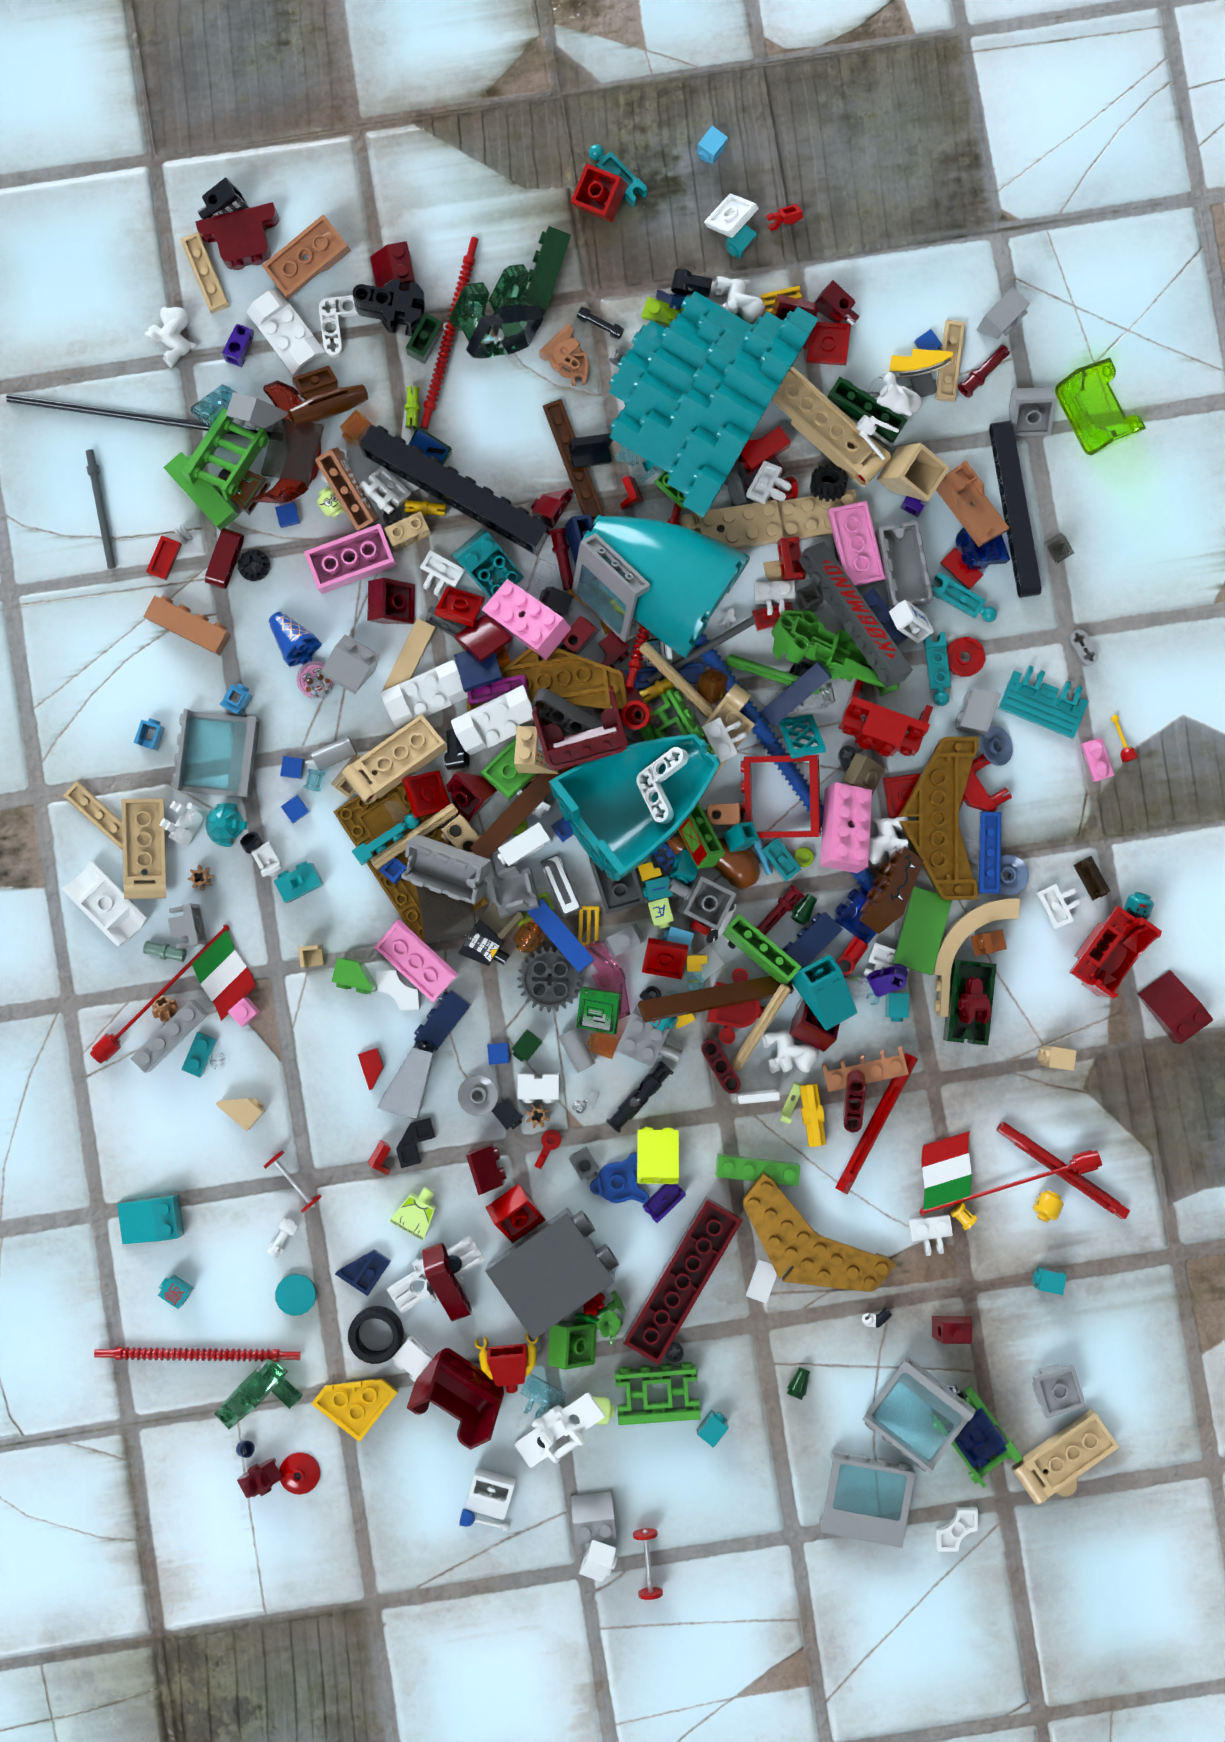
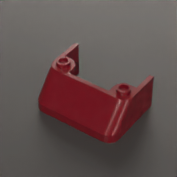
[532,685,627,770]

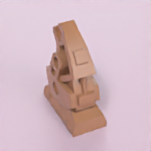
[539,323,589,386]

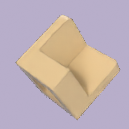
[298,945,325,968]

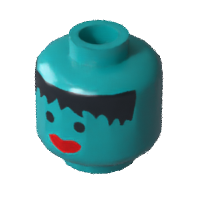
[1124,892,1154,920]

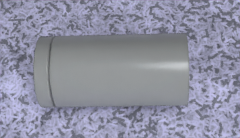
[311,736,357,771]
[558,1027,595,1073]

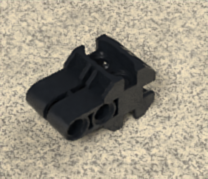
[353,279,425,336]

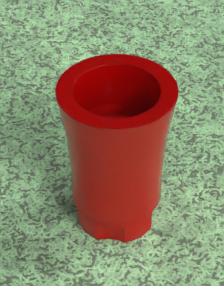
[621,700,654,730]

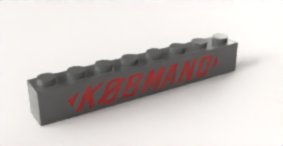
[798,542,913,688]

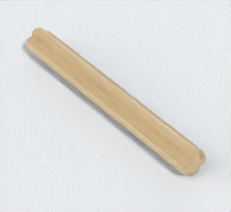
[639,642,714,717]
[371,803,458,869]
[731,983,791,1071]

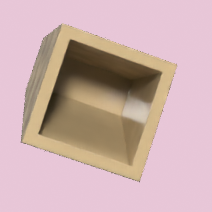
[877,443,950,502]

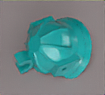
[206,803,248,847]

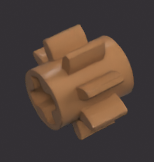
[188,865,215,891]
[151,996,178,1022]
[525,1103,550,1128]

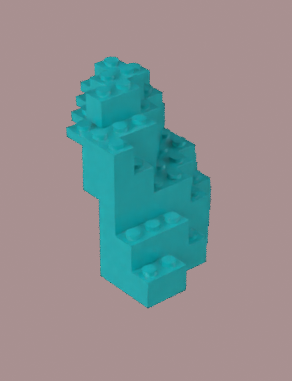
[608,291,818,517]

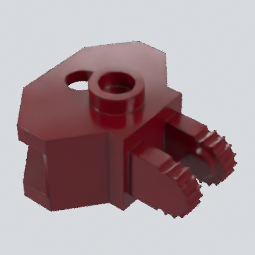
[957,977,991,1024]
[237,1457,284,1499]

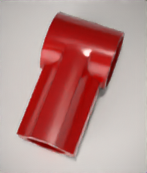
[835,936,869,975]

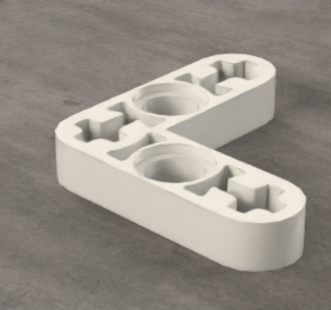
[319,295,359,358]
[636,747,688,824]

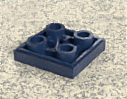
[454,651,503,693]

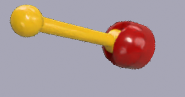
[1111,715,1138,763]

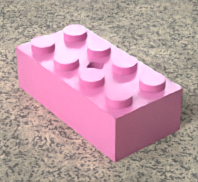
[304,524,397,594]
[482,579,572,660]
[820,782,872,873]

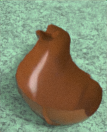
[667,835,760,889]

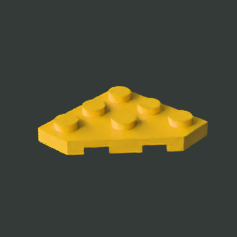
[311,1378,398,1442]

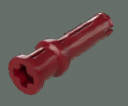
[958,345,1010,398]
[549,528,573,591]
[756,884,805,935]

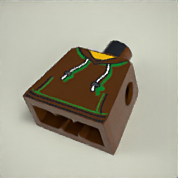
[218,468,271,516]

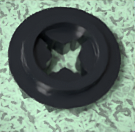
[238,549,270,581]

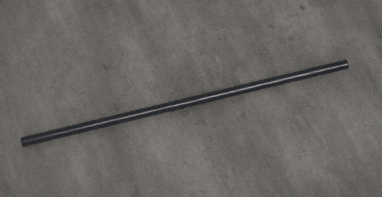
[6,394,285,442]

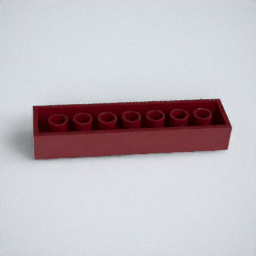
[623,1196,742,1365]

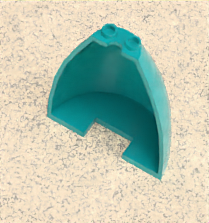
[582,515,750,658]
[549,734,721,881]

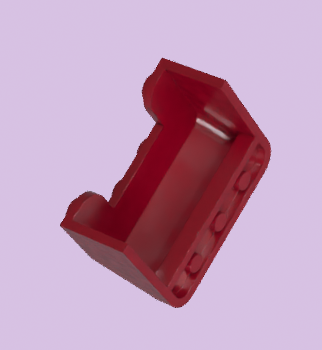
[407,1348,504,1450]

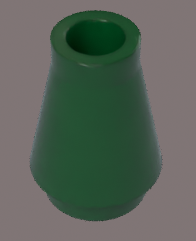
[791,894,817,925]
[787,1367,810,1400]

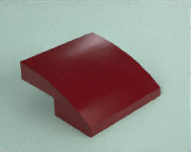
[454,614,512,663]

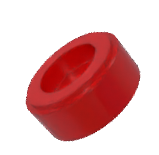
[690,920,711,936]

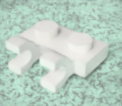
[160,801,208,847]

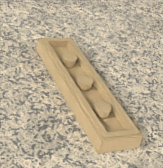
[180,232,230,314]
[935,320,966,402]
[383,618,436,691]
[63,781,123,850]

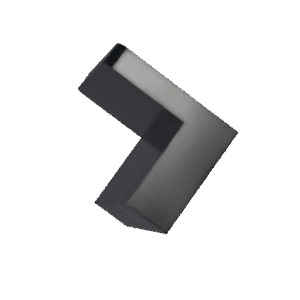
[568,433,613,468]

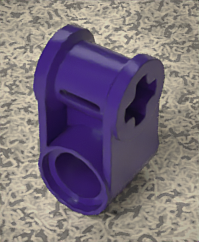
[866,964,908,997]

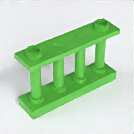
[182,408,269,501]
[931,1386,1023,1488]

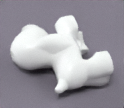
[714,276,765,324]
[145,307,197,368]
[877,372,922,416]
[869,817,908,864]
[761,1026,818,1074]

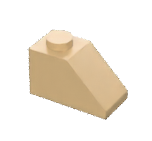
[216,1097,266,1131]

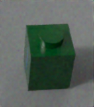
[512,1029,543,1062]

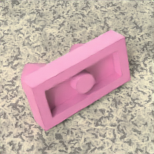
[1081,737,1114,782]

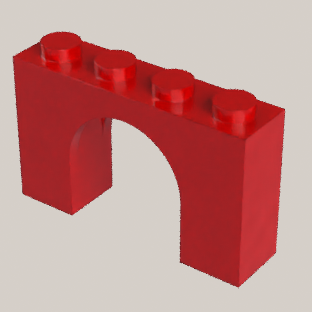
[738,426,791,473]

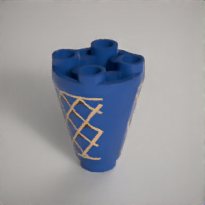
[269,612,322,667]

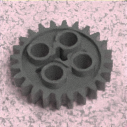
[517,946,583,1013]

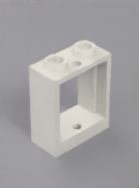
[497,822,551,867]

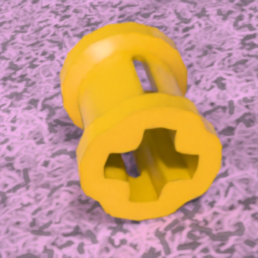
[950,1202,978,1230]

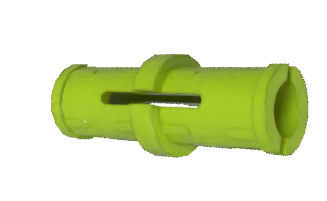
[404,386,420,429]

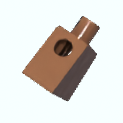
[703,803,743,827]

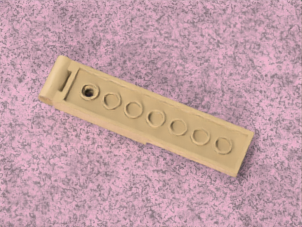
[771,366,891,486]
[679,489,857,550]

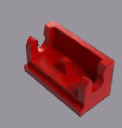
[777,537,805,581]

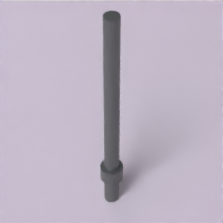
[85,449,116,569]
[647,616,756,685]

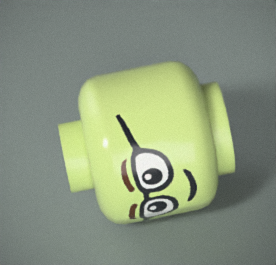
[317,487,345,518]

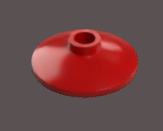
[279,1452,320,1495]

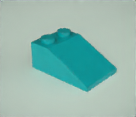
[117,1194,184,1244]

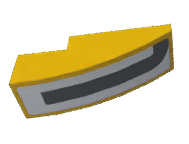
[889,349,953,378]

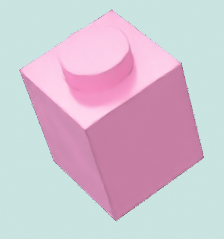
[228,997,261,1027]

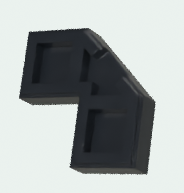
[396,1117,436,1168]

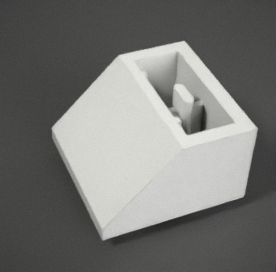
[464,1468,515,1520]

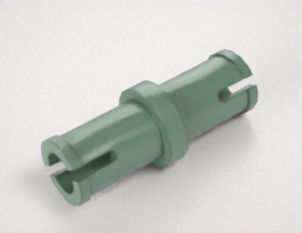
[143,941,187,962]

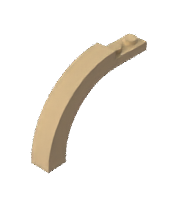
[933,899,1020,1017]

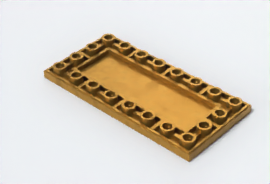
[333,782,489,944]

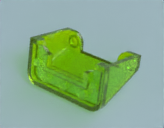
[1055,358,1146,455]

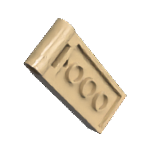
[342,714,447,804]
[121,798,166,899]
[1011,1409,1120,1505]

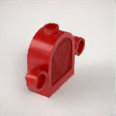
[706,968,764,1045]

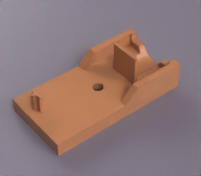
[262,214,352,299]
[936,461,1009,547]

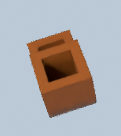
[970,929,1007,956]

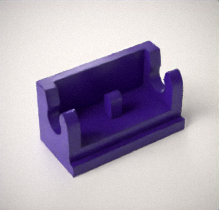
[642,1184,686,1223]

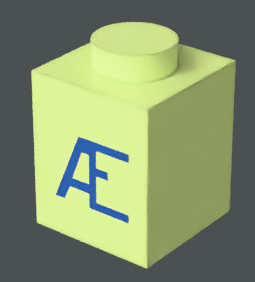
[647,898,674,929]

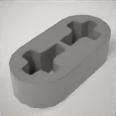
[1068,630,1098,666]

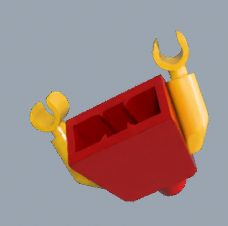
[475,1333,538,1393]

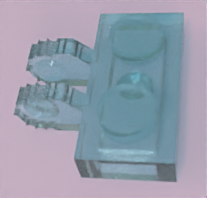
[520,1374,566,1419]

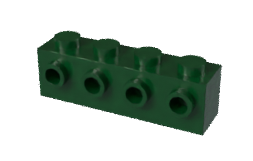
[520,226,571,316]
[827,377,908,443]

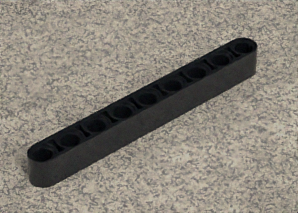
[989,420,1041,598]

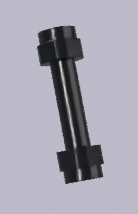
[577,307,624,340]

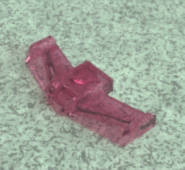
[583,940,630,1020]

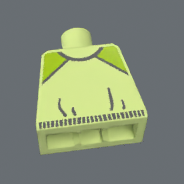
[389,1187,436,1241]

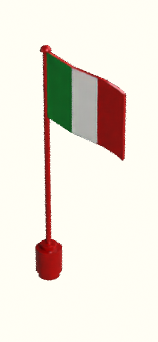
[90,925,256,1064]
[920,1131,1102,1216]

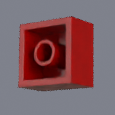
[570,163,628,223]

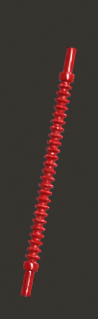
[420,237,479,430]
[625,503,681,689]
[94,1347,301,1362]

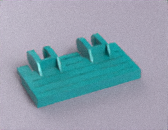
[998,665,1089,739]

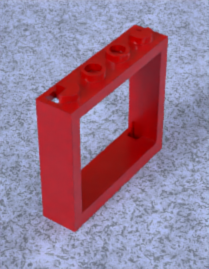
[740,754,821,838]

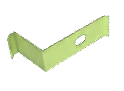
[780,1082,801,1124]

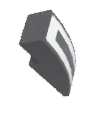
[540,854,582,917]

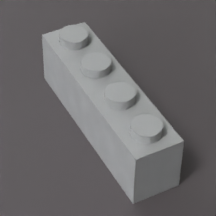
[130,1000,209,1073]

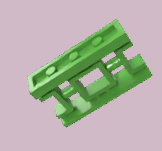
[639,688,714,754]
[615,1362,701,1425]

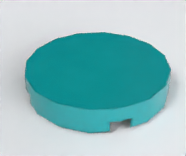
[275,1274,317,1316]

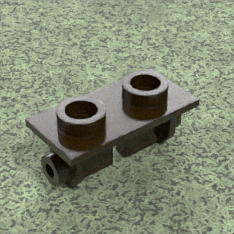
[1073,856,1110,901]

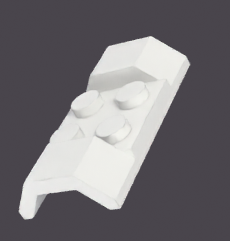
[247,289,326,376]
[380,660,468,729]
[451,685,542,755]
[61,860,148,947]

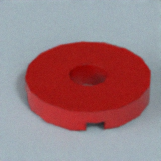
[946,637,986,677]

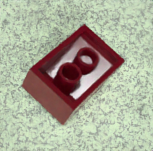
[1137,970,1214,1044]

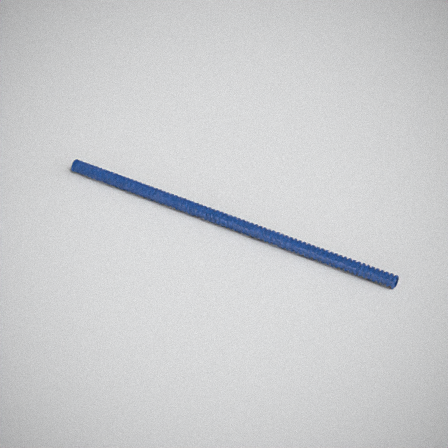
[620,516,874,895]

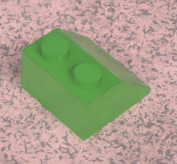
[548,1321,596,1370]

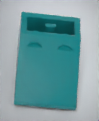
[452,528,524,599]
[791,954,858,1031]

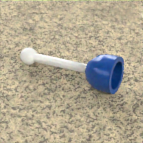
[459,1508,509,1531]

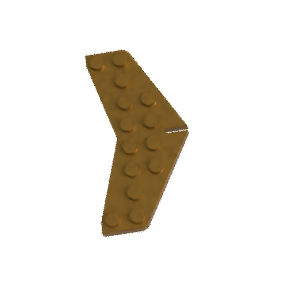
[467,648,628,712]
[898,737,978,900]
[743,1171,896,1292]

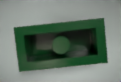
[406,313,444,364]

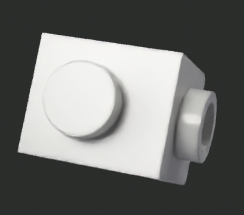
[251,841,281,877]

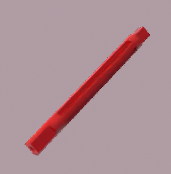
[835,1053,918,1195]
[996,1122,1130,1219]

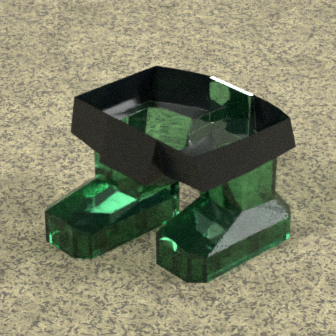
[449,264,544,358]

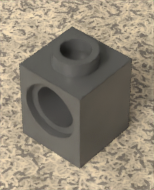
[569,1146,599,1181]

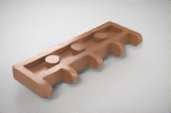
[822,1046,909,1092]

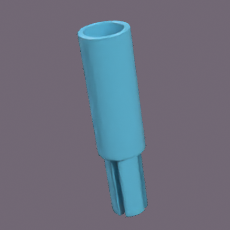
[753,838,772,875]

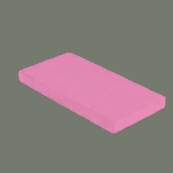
[827,501,886,587]
[374,919,459,1003]

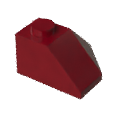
[531,488,574,529]
[446,771,497,823]

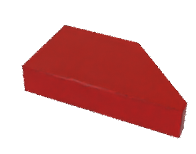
[357,1048,384,1090]

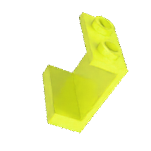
[637,1127,679,1184]

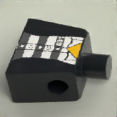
[198,177,249,220]
[458,920,510,966]

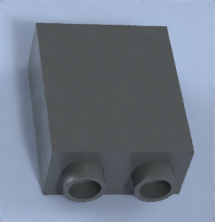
[485,1207,619,1340]

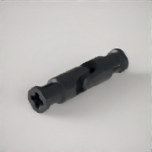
[606,1060,674,1133]

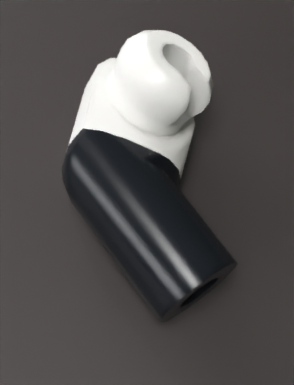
[862,1307,892,1328]

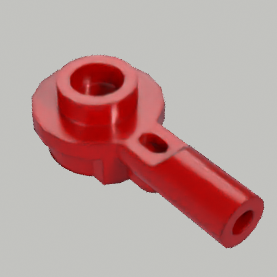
[534,1129,561,1169]

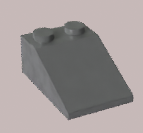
[589,857,645,914]

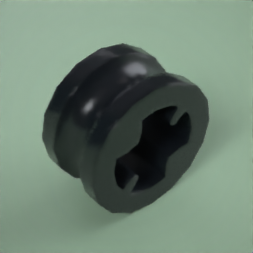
[383,508,402,526]
[665,1342,684,1362]

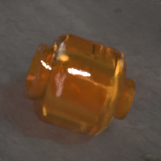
[514,922,544,953]

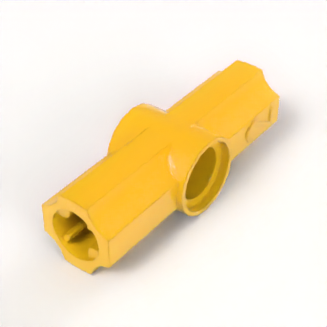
[800,1083,826,1147]

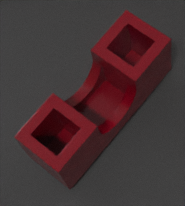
[583,631,630,669]

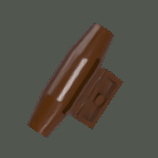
[288,366,368,425]

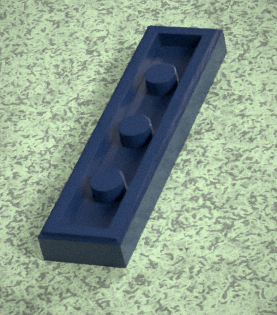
[761,661,832,727]

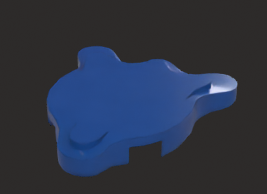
[590,1152,649,1203]

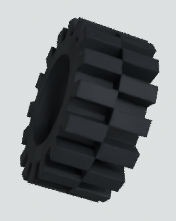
[810,464,848,502]

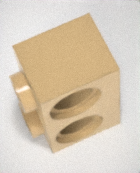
[384,511,431,552]
[441,813,480,854]
[1037,1045,1077,1071]

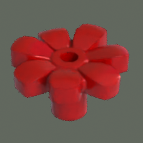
[583,1292,605,1315]

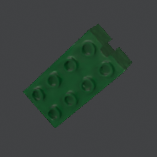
[943,959,997,1046]

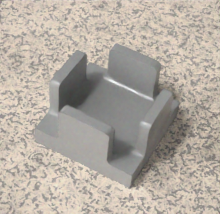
[489,866,540,918]
[168,903,207,949]
[1032,1364,1086,1418]

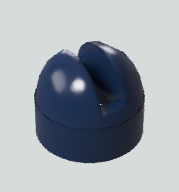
[236,1440,255,1458]

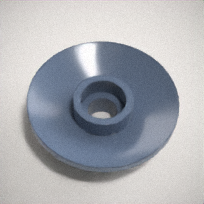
[981,726,1013,766]
[1000,855,1029,895]

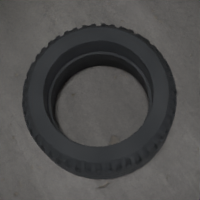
[348,1306,404,1364]

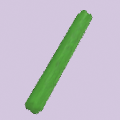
[726,654,821,695]

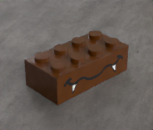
[859,846,924,934]

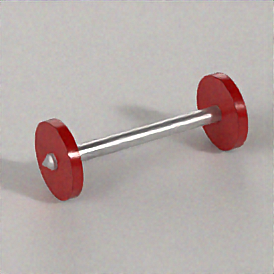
[263,1150,322,1213]
[633,1528,663,1600]

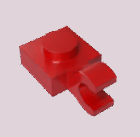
[766,204,803,231]

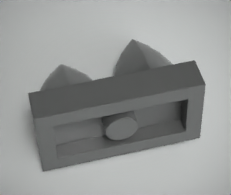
[426,605,467,637]

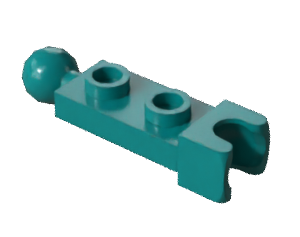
[589,144,648,207]
[931,573,997,622]
[923,632,951,706]
[352,813,420,866]

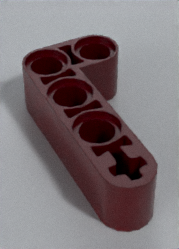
[422,1243,472,1322]

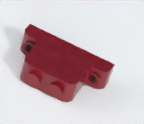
[195,202,279,270]

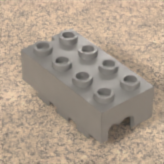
[875,520,933,610]
[401,834,491,905]

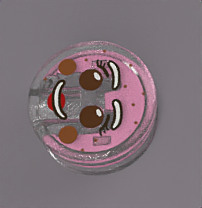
[297,661,336,700]

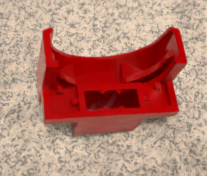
[838,679,933,757]
[1069,906,1162,999]

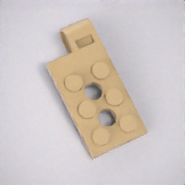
[701,683,755,776]

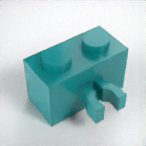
[274,861,324,903]

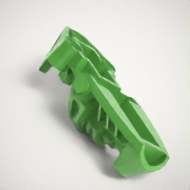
[771,610,900,697]

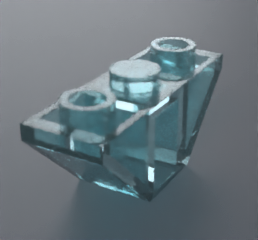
[190,384,237,427]

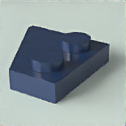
[656,290,690,310]
[335,1249,391,1296]

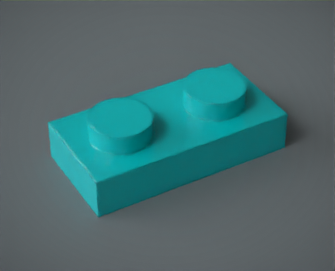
[760,838,802,882]
[181,1032,217,1078]

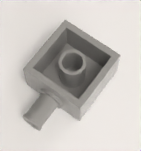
[668,875,736,931]
[616,1012,682,1067]

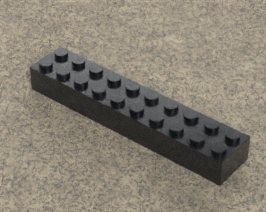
[359,424,549,556]

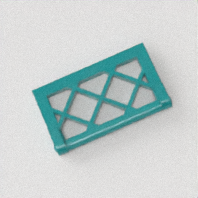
[778,714,826,759]

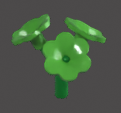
[575,1290,626,1345]

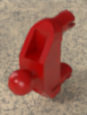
[960,753,1012,812]

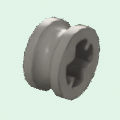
[174,524,193,544]

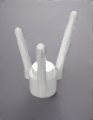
[855,415,899,460]

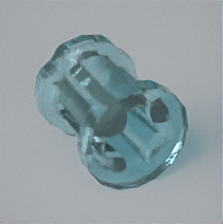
[303,768,325,792]

